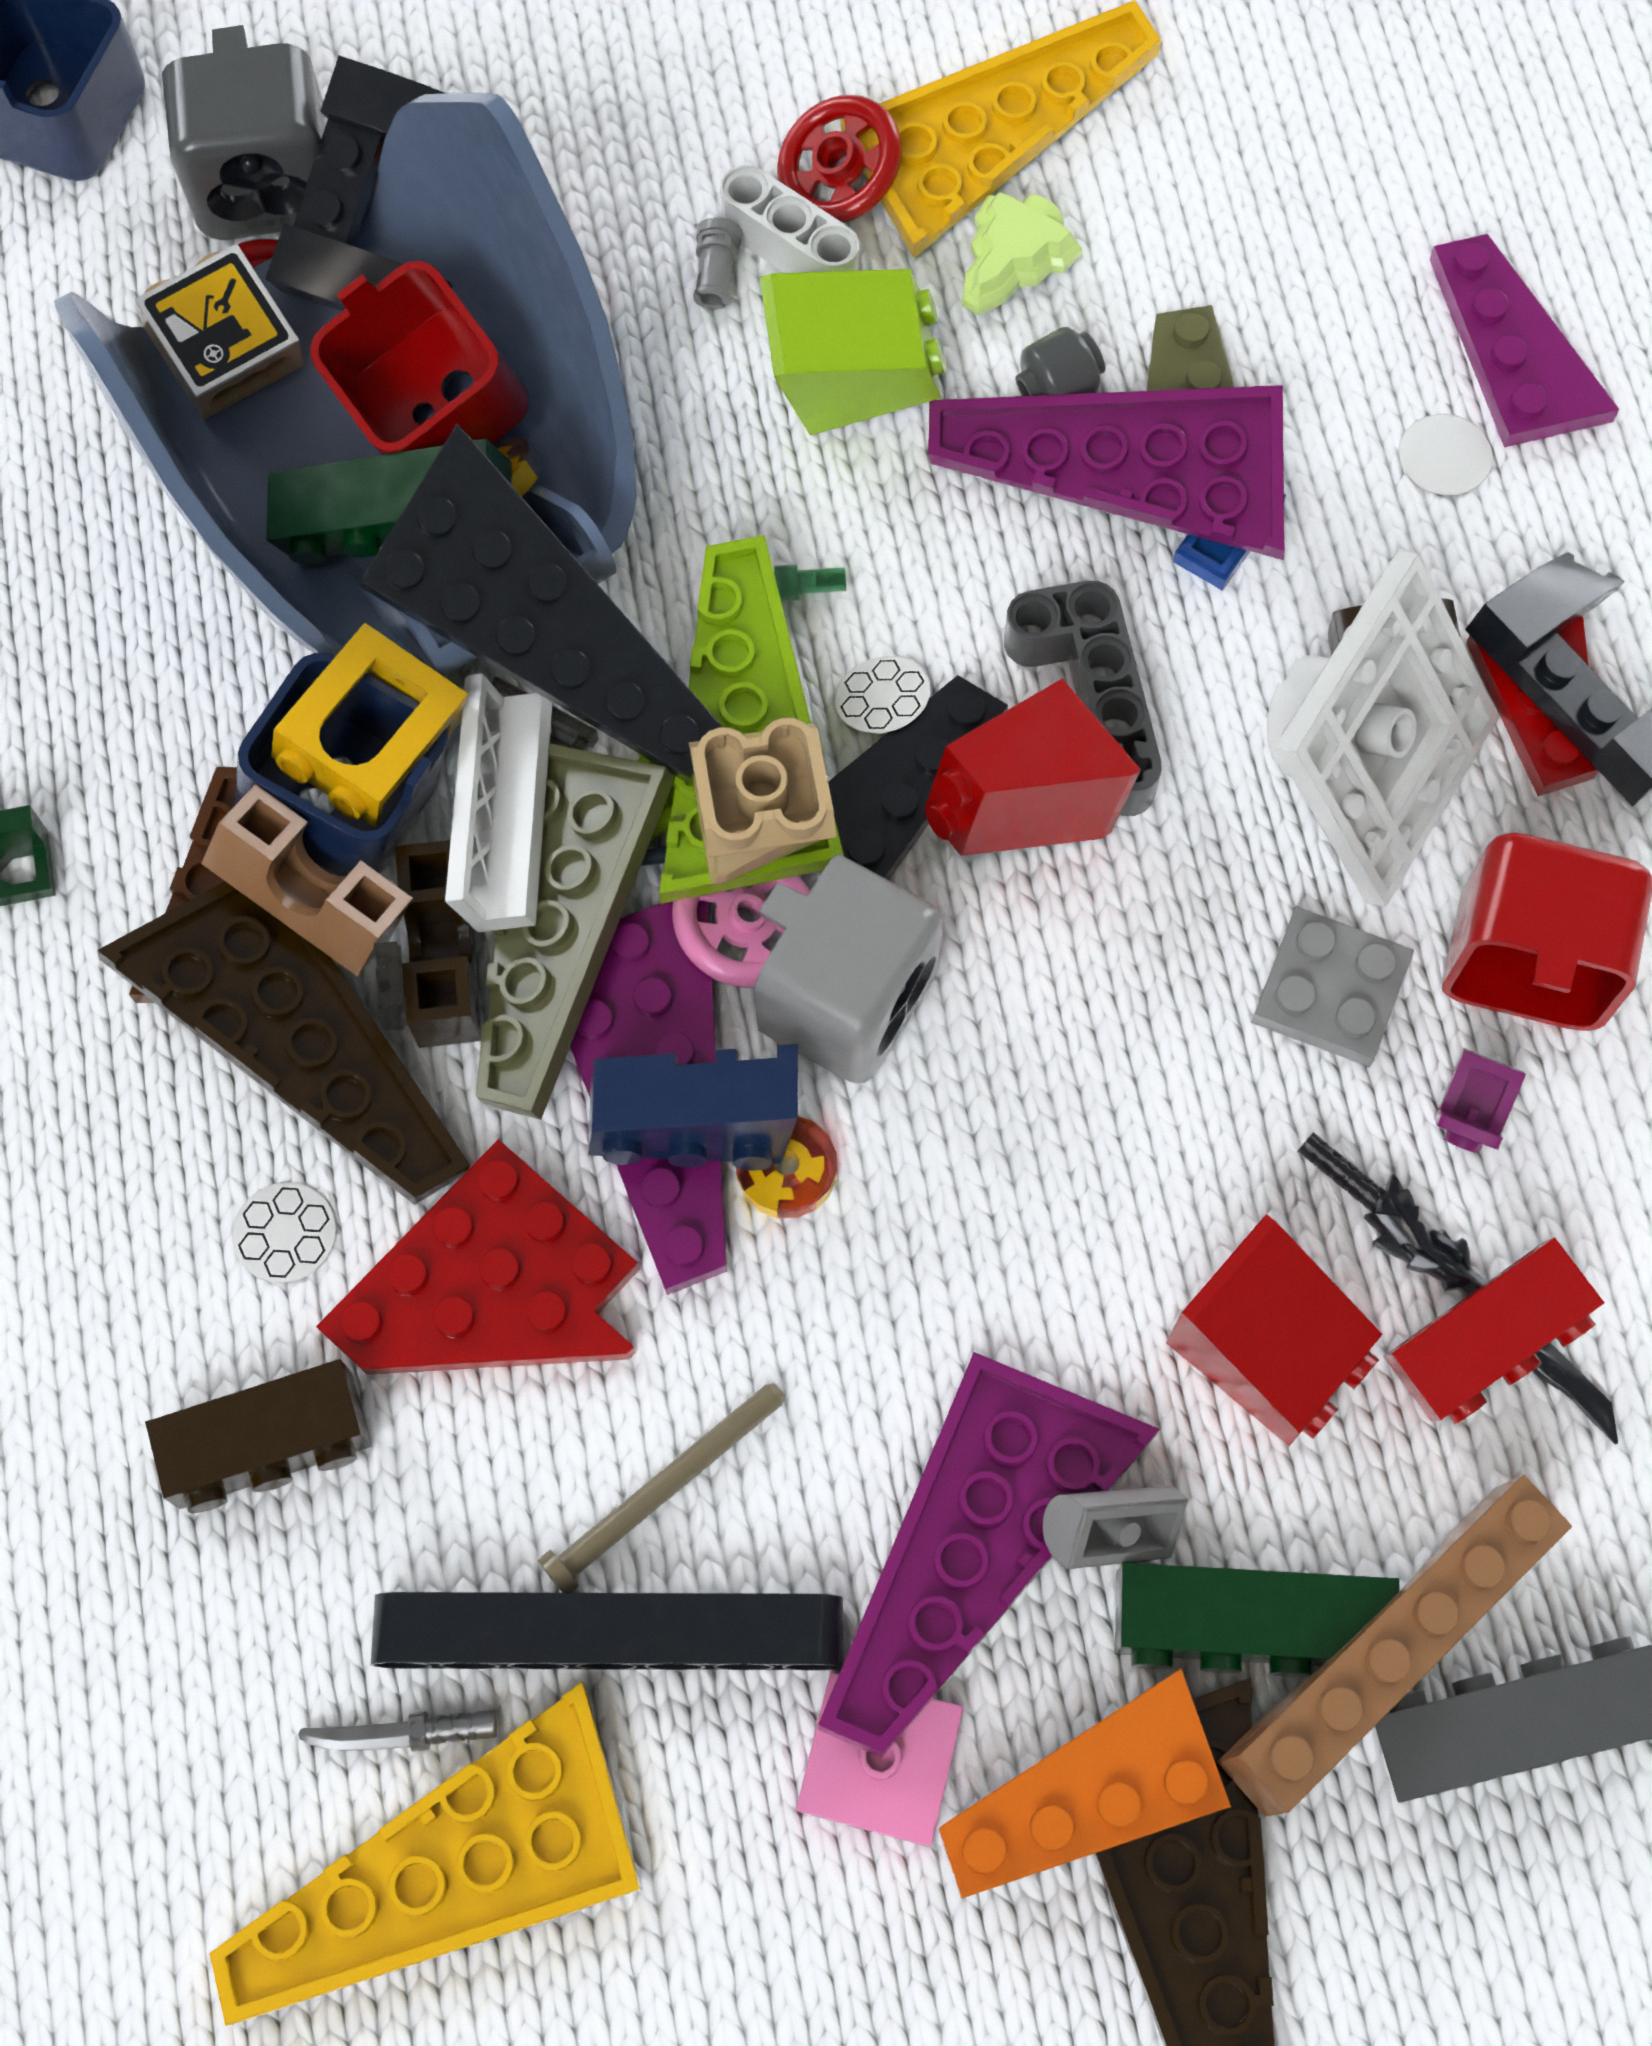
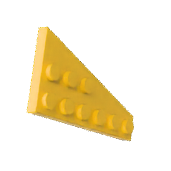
[841,0,1161,258]
[209,1682,642,2026]

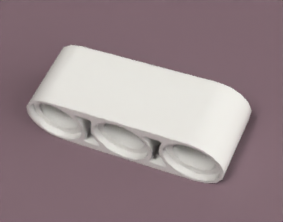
[720,165,859,273]

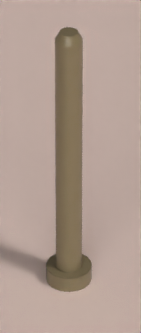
[537,1383,785,1593]

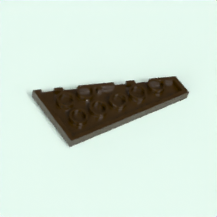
[1055,1677,1274,2046]

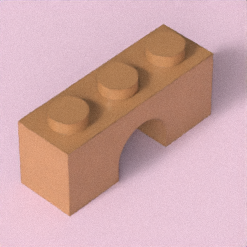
[201,784,413,977]

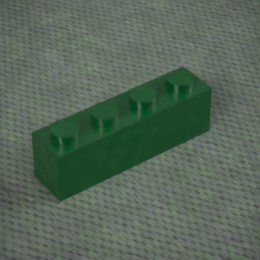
[266,439,512,565]
[1115,1563,1400,1677]

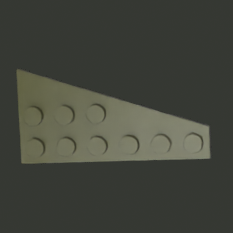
[476,743,675,1120]

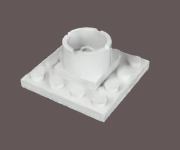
[1266,551,1499,907]

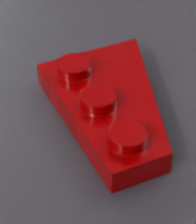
[1466,616,1598,797]

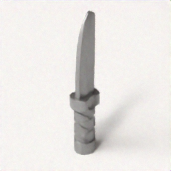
[298,1709,497,1752]

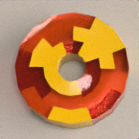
[736,1116,837,1218]

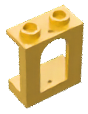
[271,623,468,828]

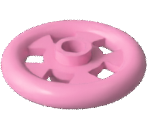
[672,876,810,988]

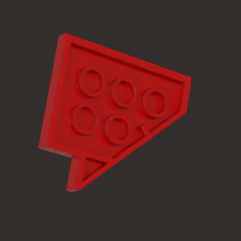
[316,1139,640,1375]

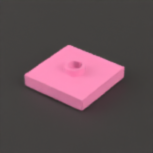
[796,1672,964,1848]

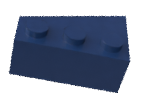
[588,1044,798,1170]

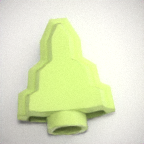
[962,192,1082,316]

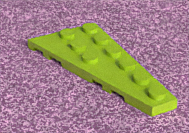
[659,535,844,904]

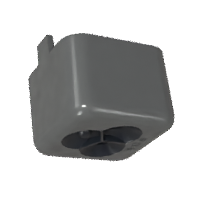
[162,25,328,240]

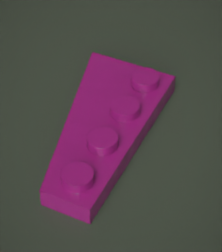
[1429,234,1620,448]

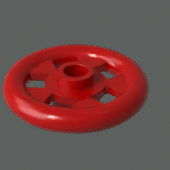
[777,94,902,223]

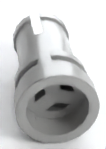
[693,217,742,310]

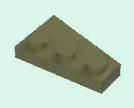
[1147,305,1234,391]

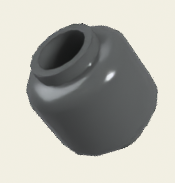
[1015,326,1106,396]

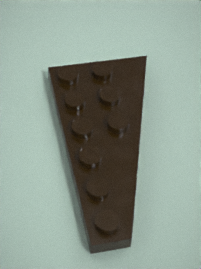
[97,881,470,1205]

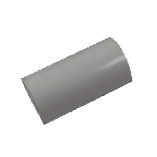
[1043,1486,1188,1569]

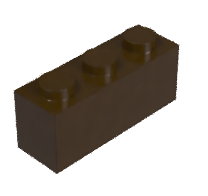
[145,1359,373,1513]

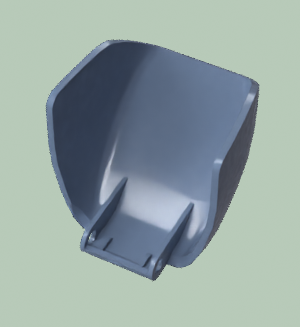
[54,93,637,677]

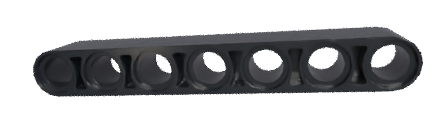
[370,1592,843,1671]

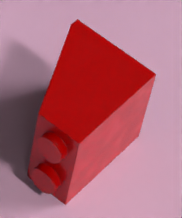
[924,678,1141,856]
[1166,1214,1383,1446]

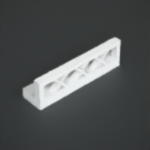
[445,673,552,932]

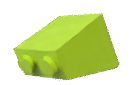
[760,269,946,436]

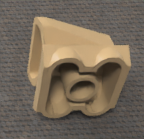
[689,718,836,884]

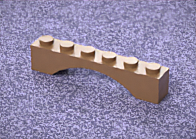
[1217,1474,1573,1817]

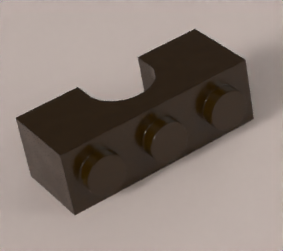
[395,840,481,1048]

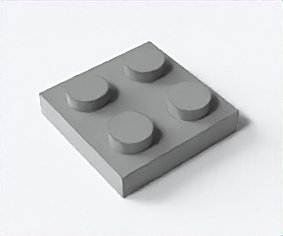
[1251,906,1414,1067]

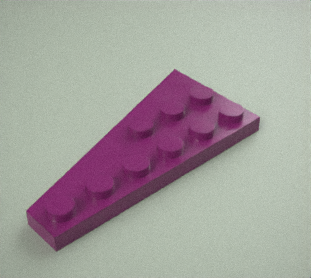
[928,385,1285,560]
[817,1352,1160,1758]

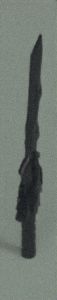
[1297,1132,1618,1445]

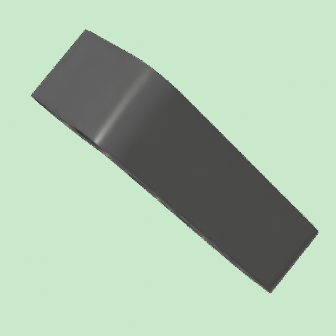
[1004,581,1162,816]

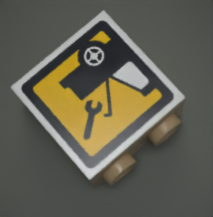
[134,244,304,421]

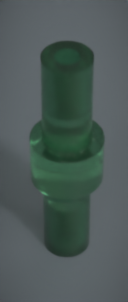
[774,564,846,601]

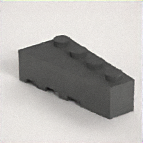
[1375,1636,1652,1803]

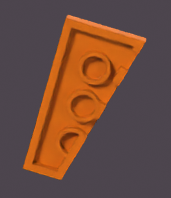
[938,1669,1231,1899]

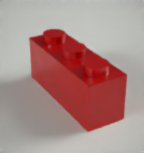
[1383,1237,1605,1424]

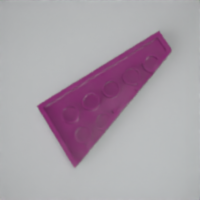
[570,900,727,1295]

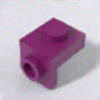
[1434,1048,1526,1154]

